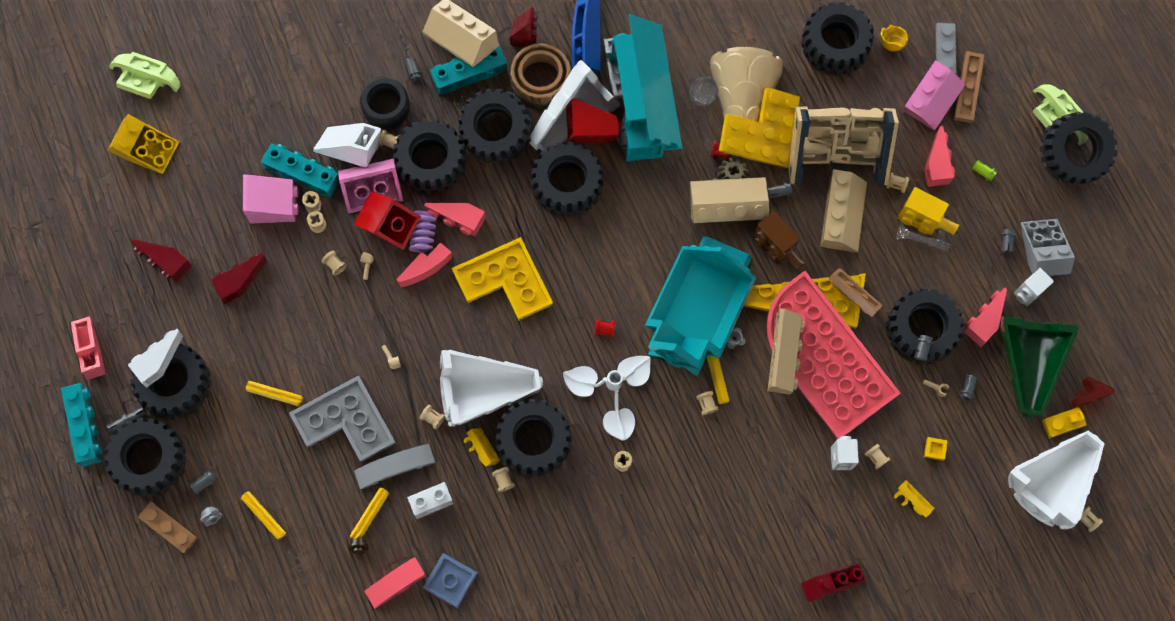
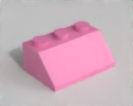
[903,60,965,131]
[338,159,403,214]

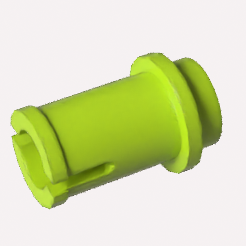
[972,160,997,181]

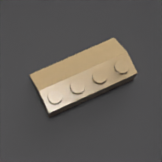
[423,0,499,67]
[820,169,867,253]
[690,177,769,223]
[767,309,804,394]

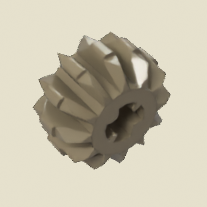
[717,157,749,180]

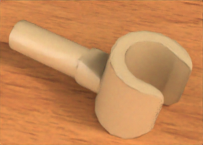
[360,252,374,280]
[382,345,401,369]
[923,380,949,397]

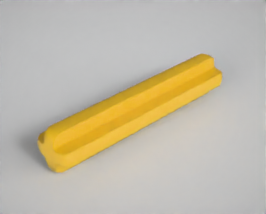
[706,356,729,404]
[246,381,303,406]
[350,488,389,539]
[241,491,286,540]

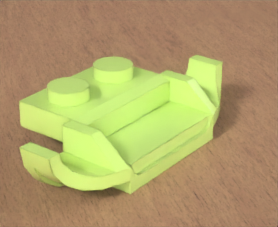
[109,52,181,99]
[1032,84,1088,146]

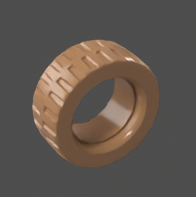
[510,44,571,108]

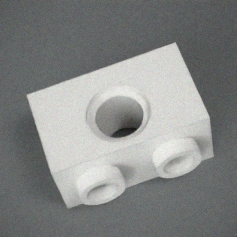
[1014,268,1054,307]
[831,436,859,470]
[407,482,453,519]

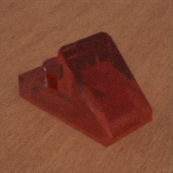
[1071,377,1115,408]

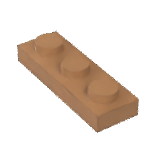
[829,268,883,317]
[138,502,198,554]

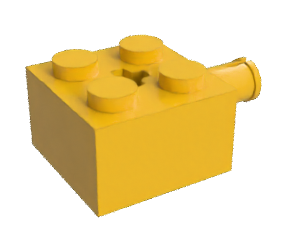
[898,187,959,235]

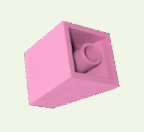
[243,175,299,223]

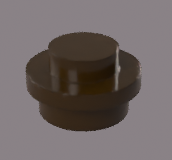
[348,538,369,555]

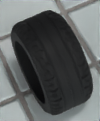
[360,78,410,129]

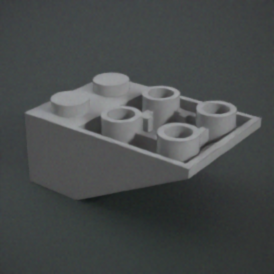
[1020,219,1075,276]

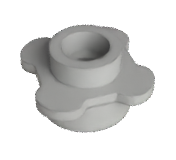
[727,328,745,349]
[200,507,222,526]

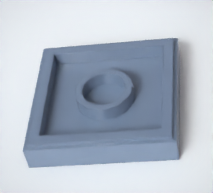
[423,553,478,609]

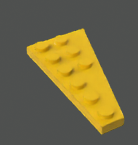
[744,273,866,329]

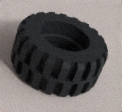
[801,2,874,75]
[458,89,531,164]
[1040,112,1118,184]
[393,119,466,195]
[532,142,603,217]
[886,288,965,365]
[130,343,211,419]
[496,399,571,478]
[104,418,186,497]

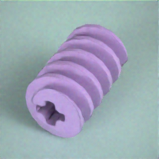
[409,211,437,253]

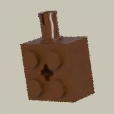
[753,211,805,271]

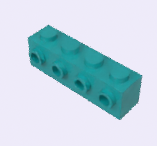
[430,46,507,96]
[261,143,339,198]
[61,383,102,467]

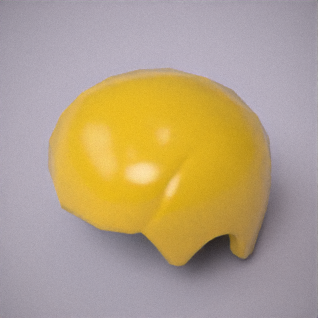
[880,25,908,52]

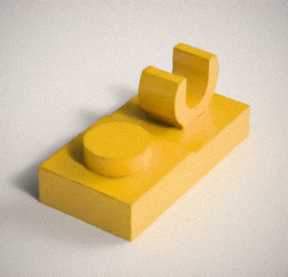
[1042,407,1087,439]
[464,428,501,467]
[894,480,934,517]

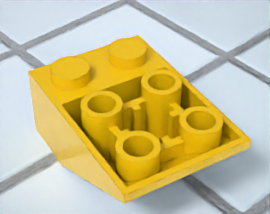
[108,114,179,174]

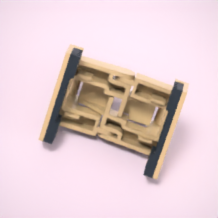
[788,107,899,185]

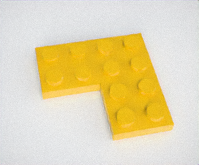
[719,87,800,169]
[452,237,553,321]

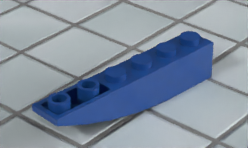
[572,0,600,74]

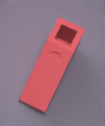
[924,126,955,187]
[424,203,486,236]
[964,288,1007,347]

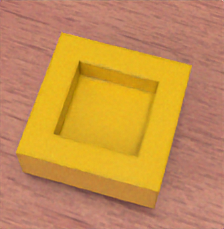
[924,437,947,461]

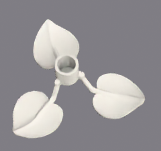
[563,356,651,440]

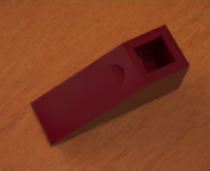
[510,7,538,48]
[131,239,192,282]
[211,253,267,304]
[801,563,867,602]

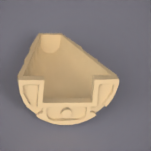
[710,47,783,122]

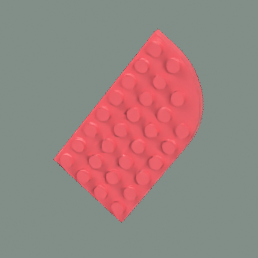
[766,271,900,439]

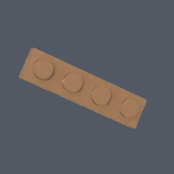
[954,51,984,123]

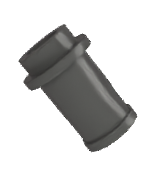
[404,57,422,82]
[767,182,792,199]
[1001,229,1016,254]
[914,335,933,361]
[960,375,978,401]
[190,470,217,494]

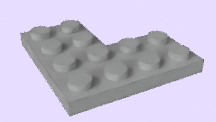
[289,375,396,462]

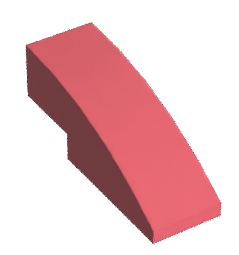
[396,243,453,287]
[71,316,106,380]
[364,557,426,609]

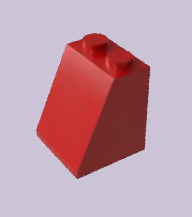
[566,98,621,143]
[353,191,421,250]

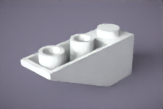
[128,329,183,388]

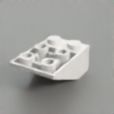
[313,123,381,168]

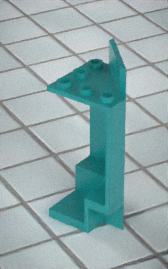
[609,14,683,162]
[645,236,757,377]

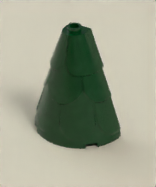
[1001,316,1078,418]

